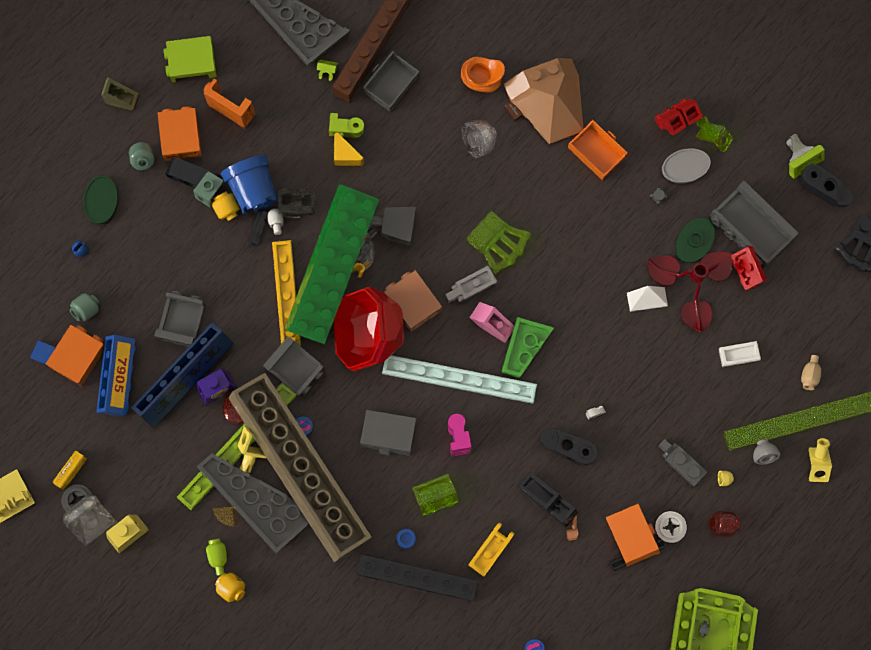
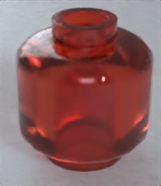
[709,511,740,537]

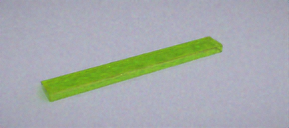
[723,392,871,451]

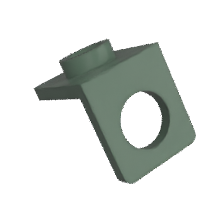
[193,172,223,208]

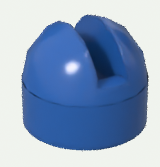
[72,241,88,257]

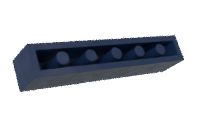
[131,323,234,428]

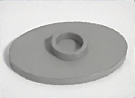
[662,149,711,183]

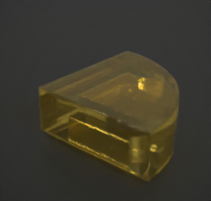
[213,506,234,527]

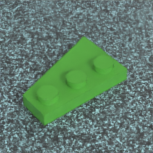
[501,317,554,378]

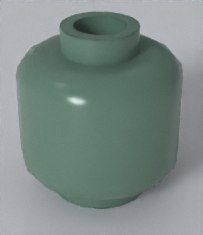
[129,142,154,170]
[70,293,99,322]

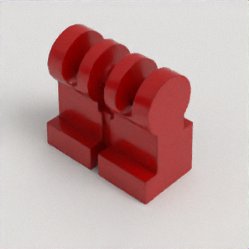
[655,99,703,136]

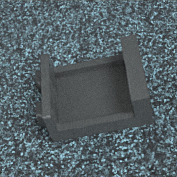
[154,291,206,347]
[263,336,324,396]

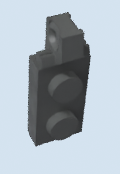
[658,439,707,487]

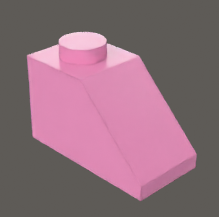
[469,302,514,343]

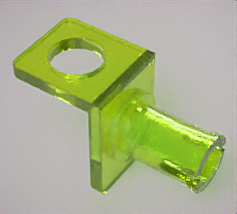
[696,116,733,152]

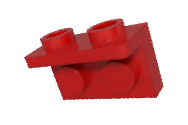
[731,246,767,290]

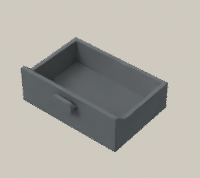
[363,51,419,112]
[360,410,416,456]

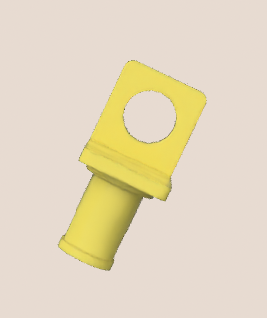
[237,427,267,473]
[808,438,832,482]

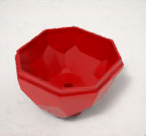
[333,287,404,371]

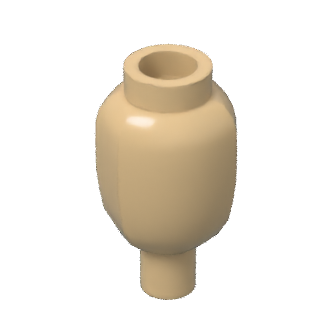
[801,355,821,390]

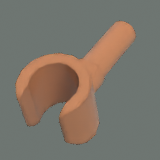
[566,515,578,541]

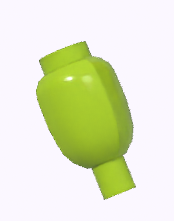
[206,539,227,575]

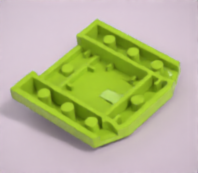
[670,588,758,650]

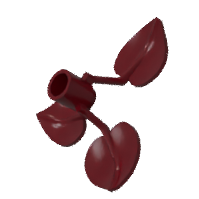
[647,252,733,332]

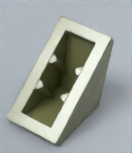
[101,78,139,111]

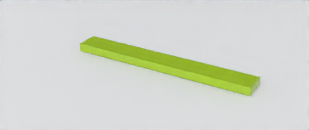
[177,382,297,511]

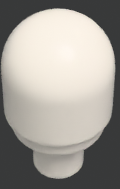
[267,209,284,235]

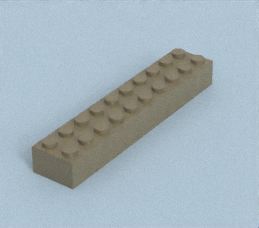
[229,373,372,562]

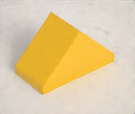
[334,132,364,166]

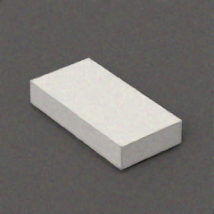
[719,341,761,367]

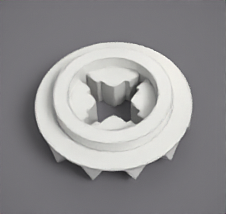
[655,511,687,543]

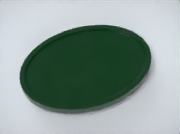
[83,176,118,225]
[675,218,715,263]

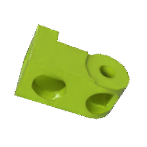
[329,113,364,138]

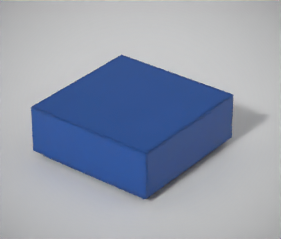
[30,341,56,365]

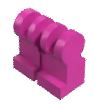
[448,414,471,457]

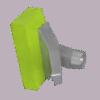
[786,134,825,179]

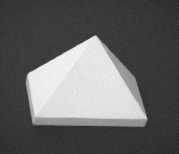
[627,286,668,312]

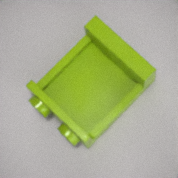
[164,36,217,82]

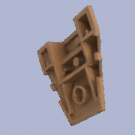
[503,58,584,145]

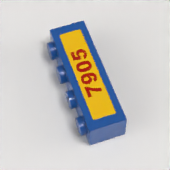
[96,335,136,416]

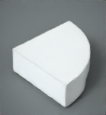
[586,406,606,420]

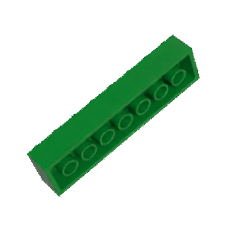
[285,184,379,344]

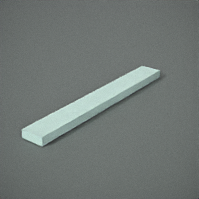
[382,355,537,404]

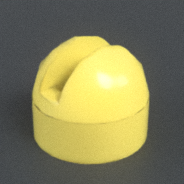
[718,471,734,486]

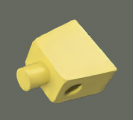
[106,515,149,553]

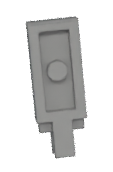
[445,266,497,303]

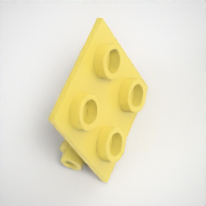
[0,469,35,523]

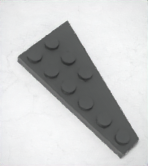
[249,0,350,67]
[197,453,309,554]

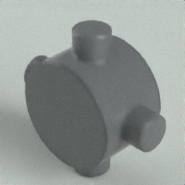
[650,188,667,204]
[699,621,709,638]

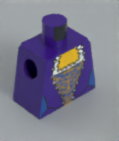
[196,369,238,406]

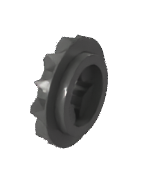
[61,484,94,516]

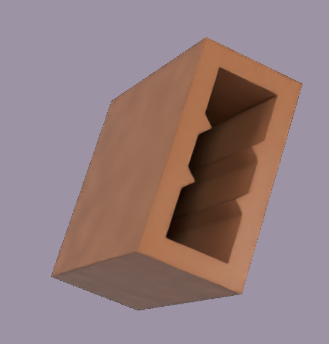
[384,270,442,332]

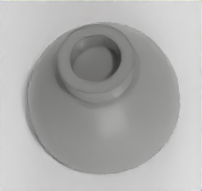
[753,439,781,465]

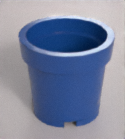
[221,155,278,214]

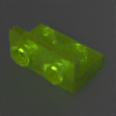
[412,474,459,516]

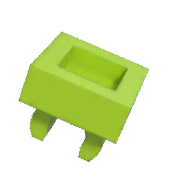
[317,59,338,81]

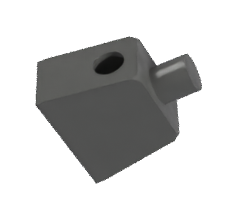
[371,207,416,246]

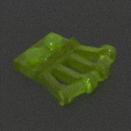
[466,211,531,274]

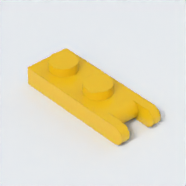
[468,522,515,577]

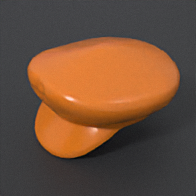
[461,57,505,92]

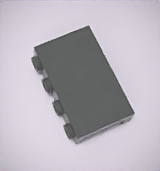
[710,181,798,268]

